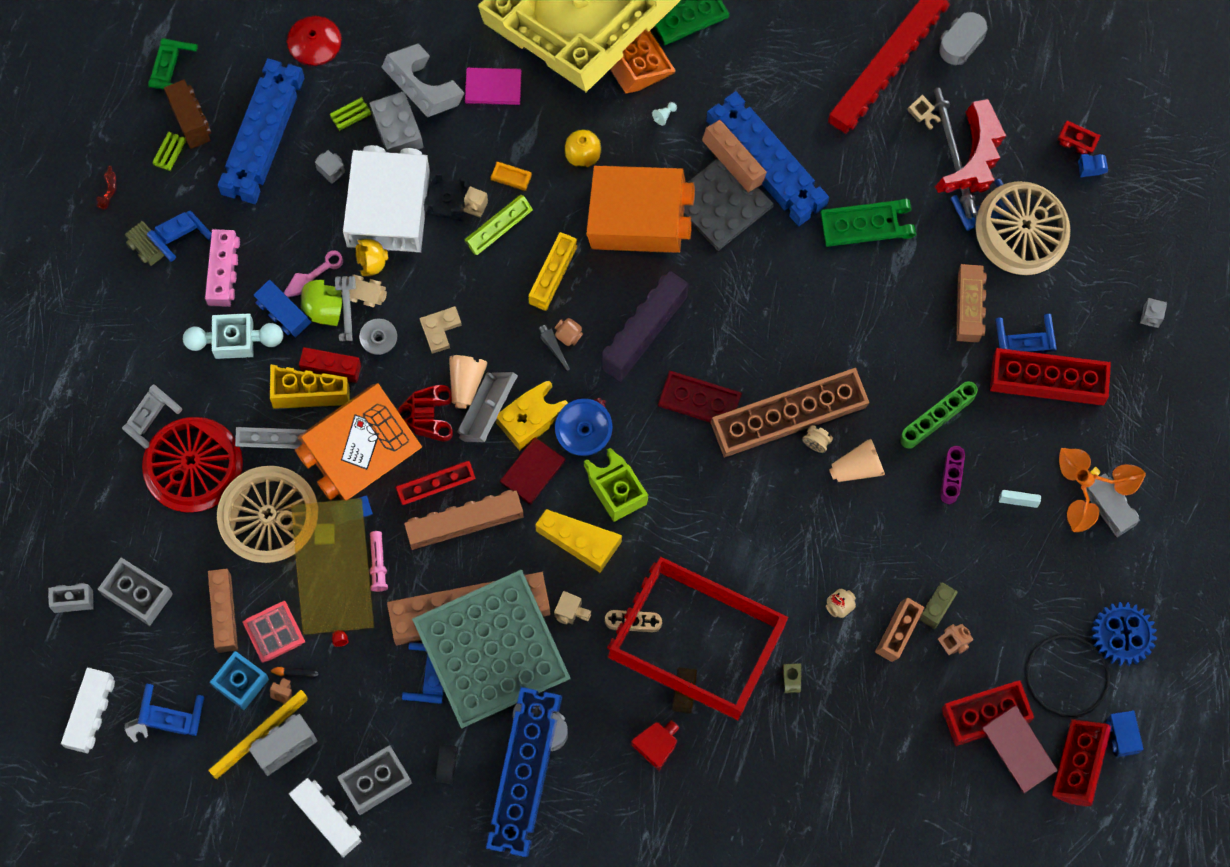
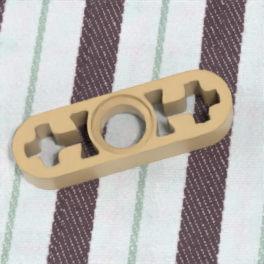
[605,610,662,632]

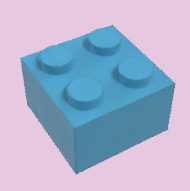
[210,651,269,710]

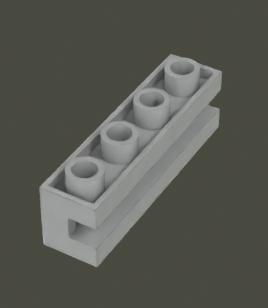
[235,427,306,449]

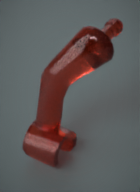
[97,166,116,209]

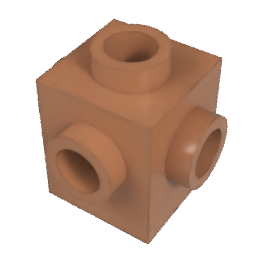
[938,624,973,655]

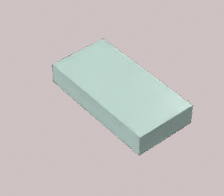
[999,490,1041,508]

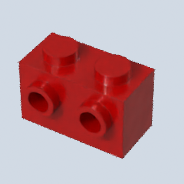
[1057,121,1101,154]

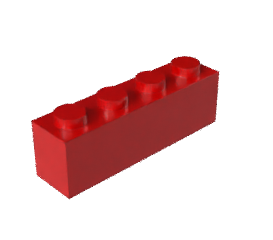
[394,460,476,505]

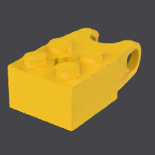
[496,381,568,451]

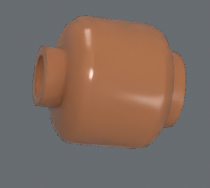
[554,318,583,346]

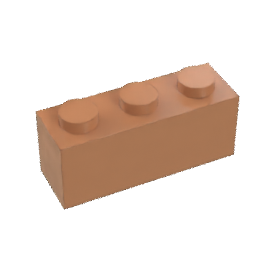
[875,598,925,662]

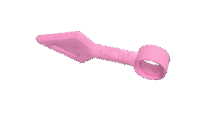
[284,250,343,298]

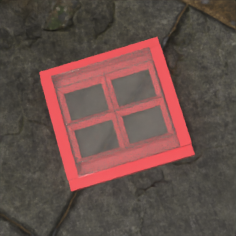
[242,601,305,663]

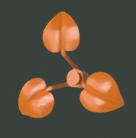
[1059,448,1145,532]

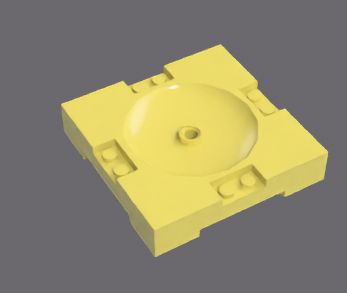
[478,0,681,92]

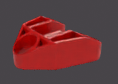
[397,385,453,442]

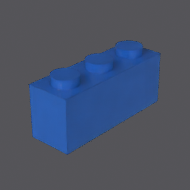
[254,279,311,338]

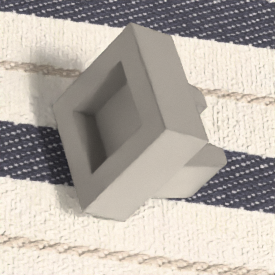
[125,718,148,742]

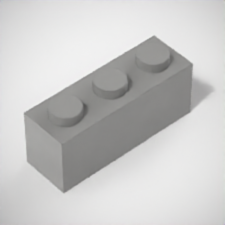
[1086,473,1140,537]

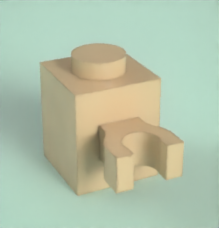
[907,95,941,130]
[554,591,591,624]

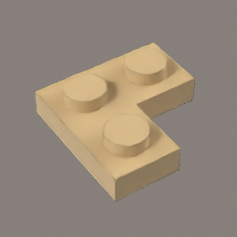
[420,307,462,354]

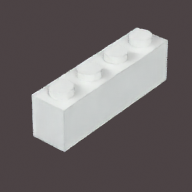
[61,667,115,754]
[289,778,362,857]

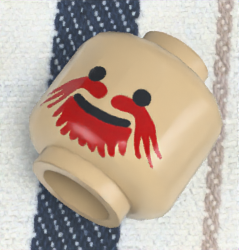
[826,589,856,618]

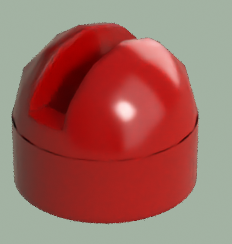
[332,630,349,647]

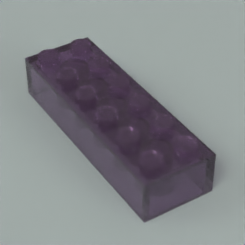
[602,271,689,382]

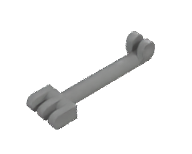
[335,276,356,341]

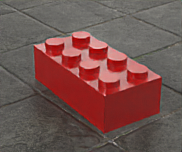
[942,680,1034,746]

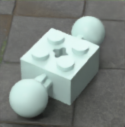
[183,314,283,359]

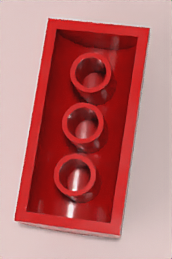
[1052,719,1111,806]

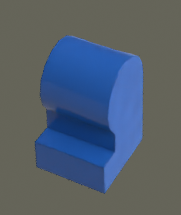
[1078,154,1108,177]

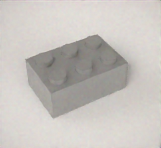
[369,91,423,153]
[98,558,173,626]
[249,714,317,776]
[337,745,412,815]

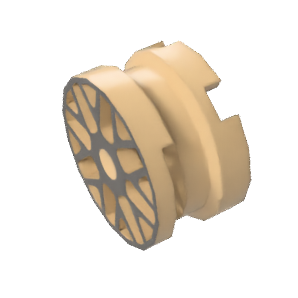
[802,425,833,453]

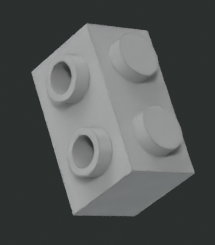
[48,583,94,613]

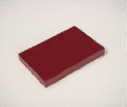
[500,437,566,505]

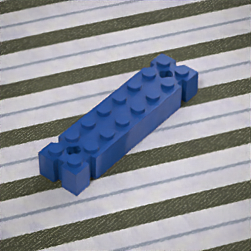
[217,58,304,205]
[706,91,829,227]
[486,687,562,857]

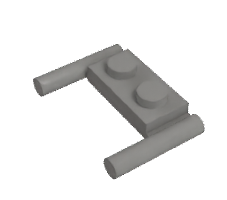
[122,384,182,449]

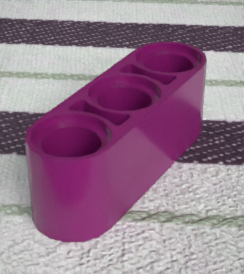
[940,446,965,504]

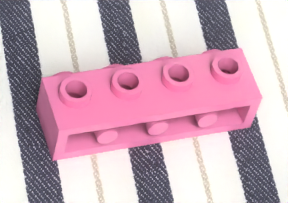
[205,229,240,307]

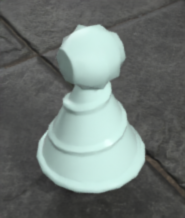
[652,102,677,125]

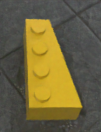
[270,364,350,409]
[535,509,622,573]

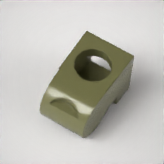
[782,664,801,693]

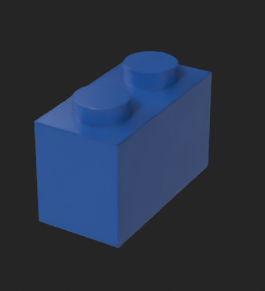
[1105,711,1143,757]

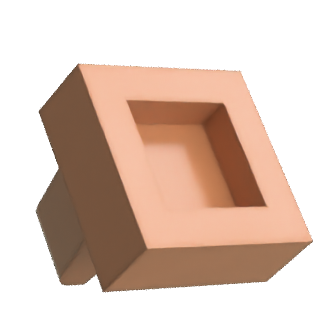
[270,678,292,703]

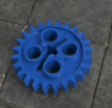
[1091,602,1157,666]

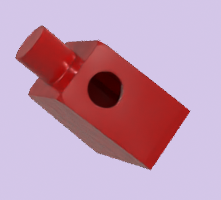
[631,720,679,771]

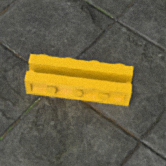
[529,232,577,311]

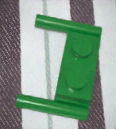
[149,38,198,89]

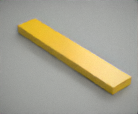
[208,690,308,779]

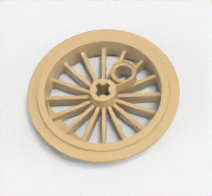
[976,182,1070,275]
[217,466,318,563]

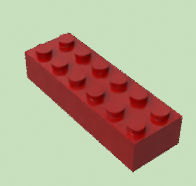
[990,348,1111,406]

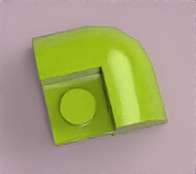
[300,280,342,326]

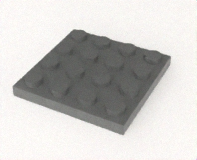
[684,158,774,251]

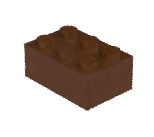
[164,80,211,149]

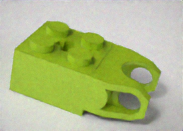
[584,448,648,522]

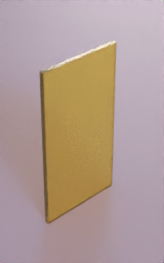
[291,498,374,635]

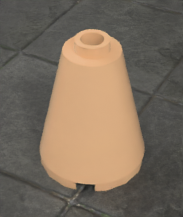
[449,355,487,409]
[829,439,885,482]

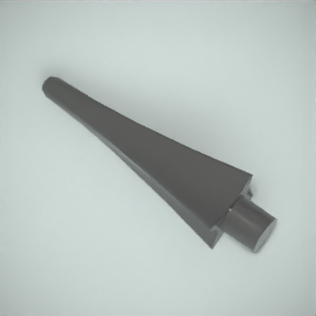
[539,325,570,371]

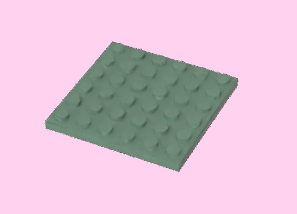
[412,569,571,728]

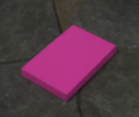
[465,68,521,105]

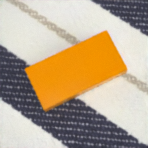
[491,162,532,191]

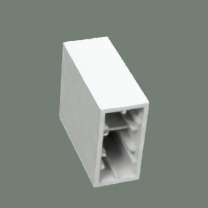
[343,145,430,252]

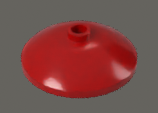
[287,16,341,66]

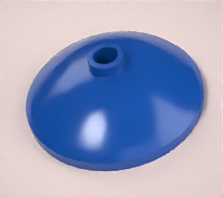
[555,399,613,456]

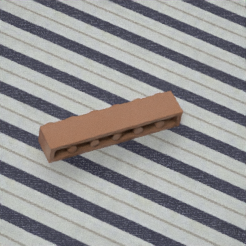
[404,490,524,550]

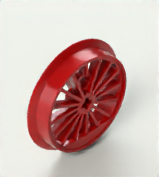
[142,417,243,512]

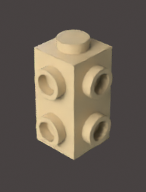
[341,274,387,307]

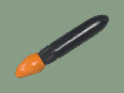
[271,667,320,677]

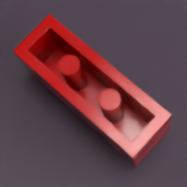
[299,347,361,383]

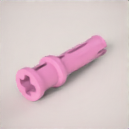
[369,531,388,592]

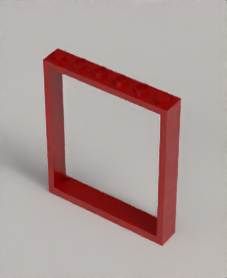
[607,557,789,720]

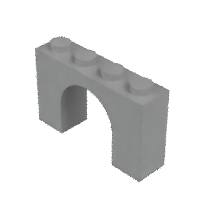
[382,44,464,117]

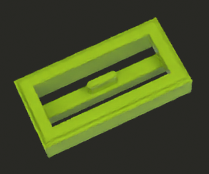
[330,97,371,131]
[153,131,186,171]

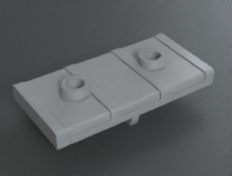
[457,372,518,442]

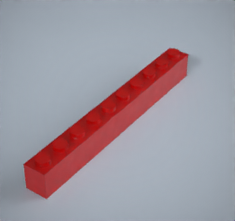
[828,0,950,134]

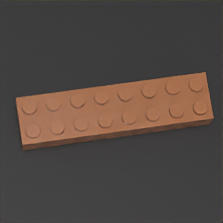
[711,368,869,458]
[387,572,551,645]

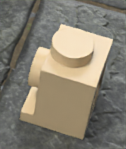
[464,187,488,218]

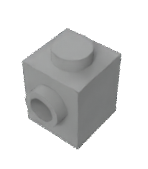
[315,150,345,184]
[1140,298,1167,328]

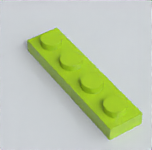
[464,195,533,255]

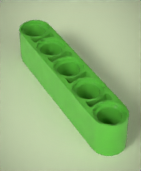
[900,381,978,449]

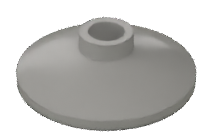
[359,319,397,355]

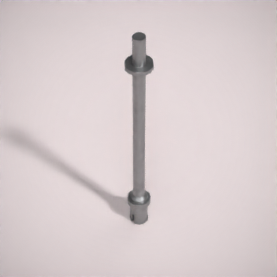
[933,88,978,219]

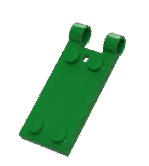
[820,199,916,247]

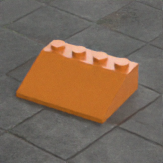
[610,30,676,93]

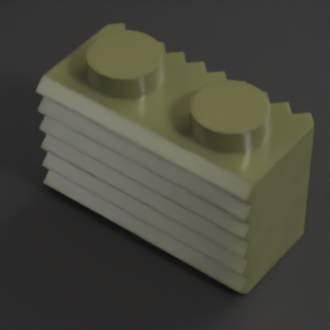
[125,221,165,266]
[919,582,958,629]

